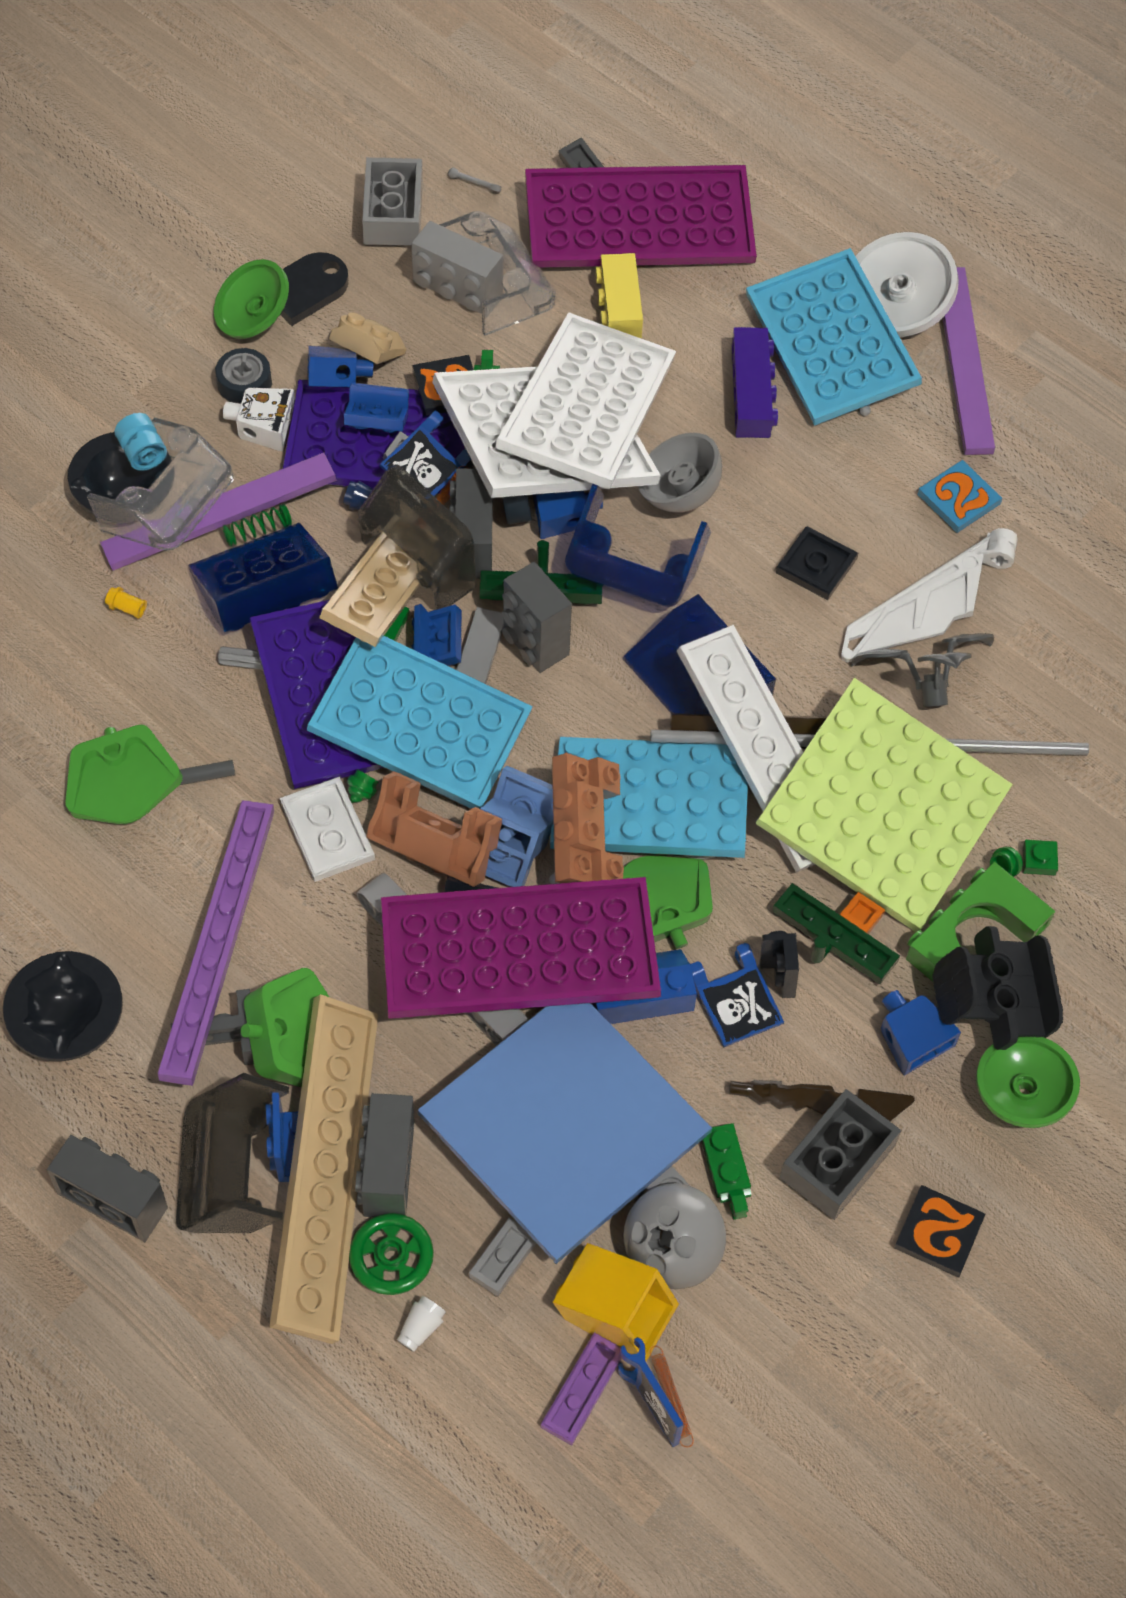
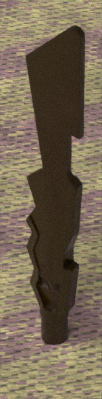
[729,1080,915,1122]

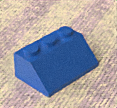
[591,949,697,1024]

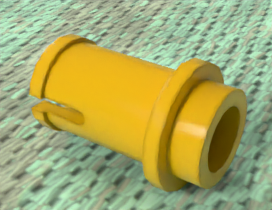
[105,587,147,619]

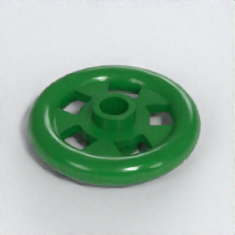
[349,1213,434,1295]

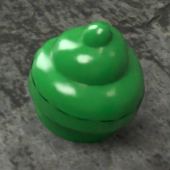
[347,769,379,803]
[990,846,1023,877]

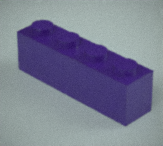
[731,327,778,438]

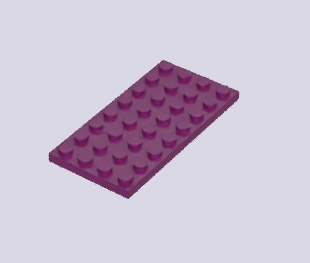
[525,165,757,268]
[381,877,661,1019]

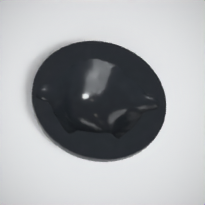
[68,432,174,521]
[3,951,123,1061]

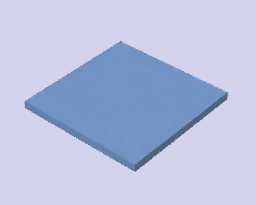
[418,1003,712,1264]

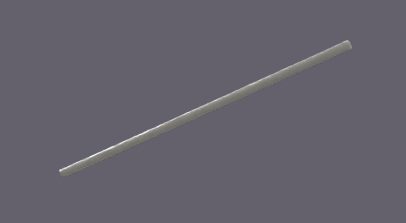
[650,730,1089,756]

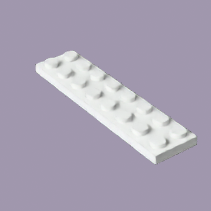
[677,625,815,873]

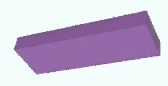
[541,1332,622,1446]

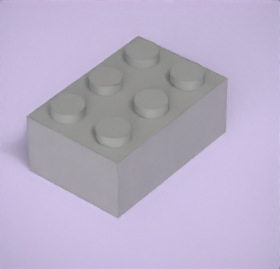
[362,157,423,245]
[412,221,503,316]

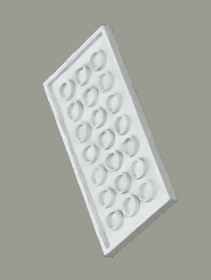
[495,312,676,490]

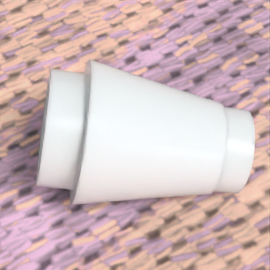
[397,1296,446,1352]

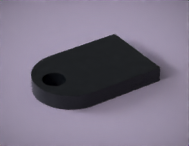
[281,252,349,326]

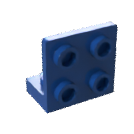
[266,1092,298,1182]

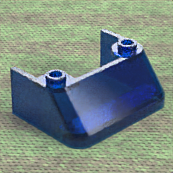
[565,484,711,607]

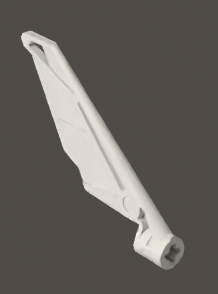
[841,528,1018,663]

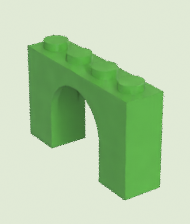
[906,862,1055,982]

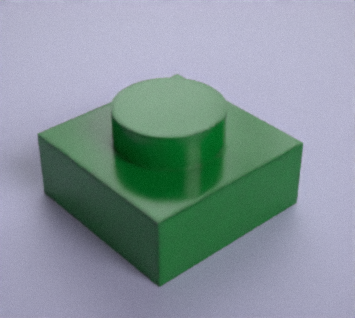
[1023,839,1058,876]

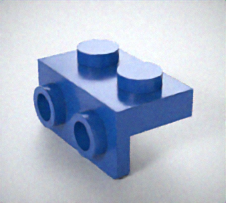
[344,383,409,433]
[411,604,462,666]

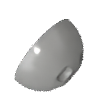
[638,433,722,512]
[623,1183,726,1289]

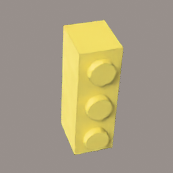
[595,253,643,338]

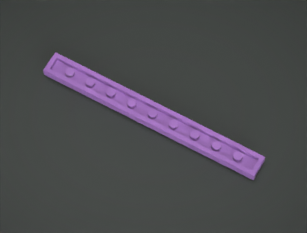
[158,800,274,1086]

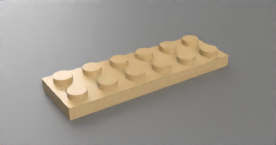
[320,514,449,647]

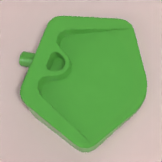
[65,724,183,824]
[623,856,713,949]
[241,968,329,1087]

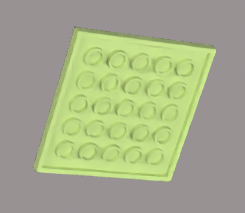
[756,678,1013,932]

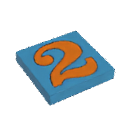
[917,460,1002,533]

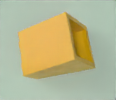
[553,1243,679,1362]

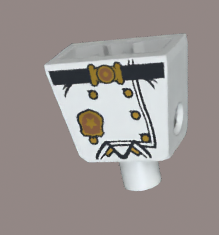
[223,388,295,452]

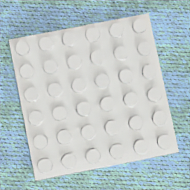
[432,367,661,498]

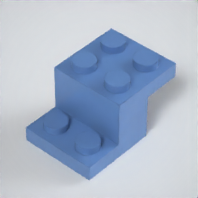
[480,766,554,887]

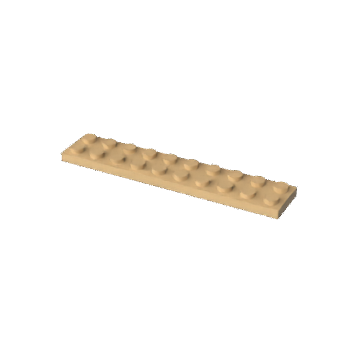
[269,994,378,1344]

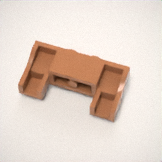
[552,753,624,883]
[366,771,502,887]

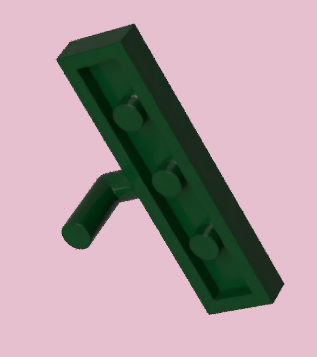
[480,540,603,604]
[772,883,900,984]

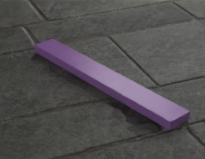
[943,267,995,455]
[100,453,337,571]

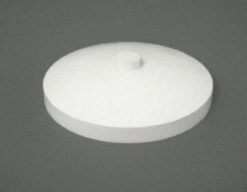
[855,232,959,337]

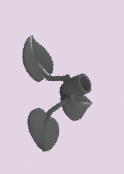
[851,633,994,707]

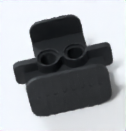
[932,926,1063,1050]

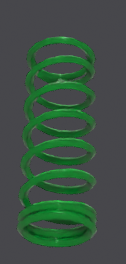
[222,503,292,547]

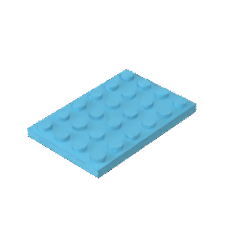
[746,248,922,426]
[307,636,533,809]
[550,737,748,858]

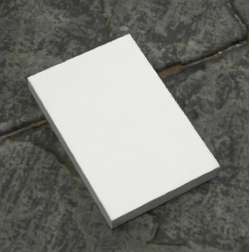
[280,777,375,882]

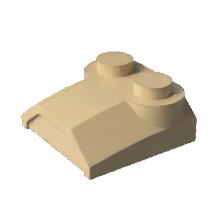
[329,313,406,364]

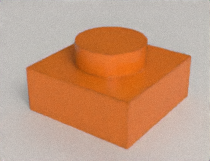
[840,892,885,934]

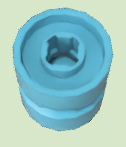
[114,413,167,471]

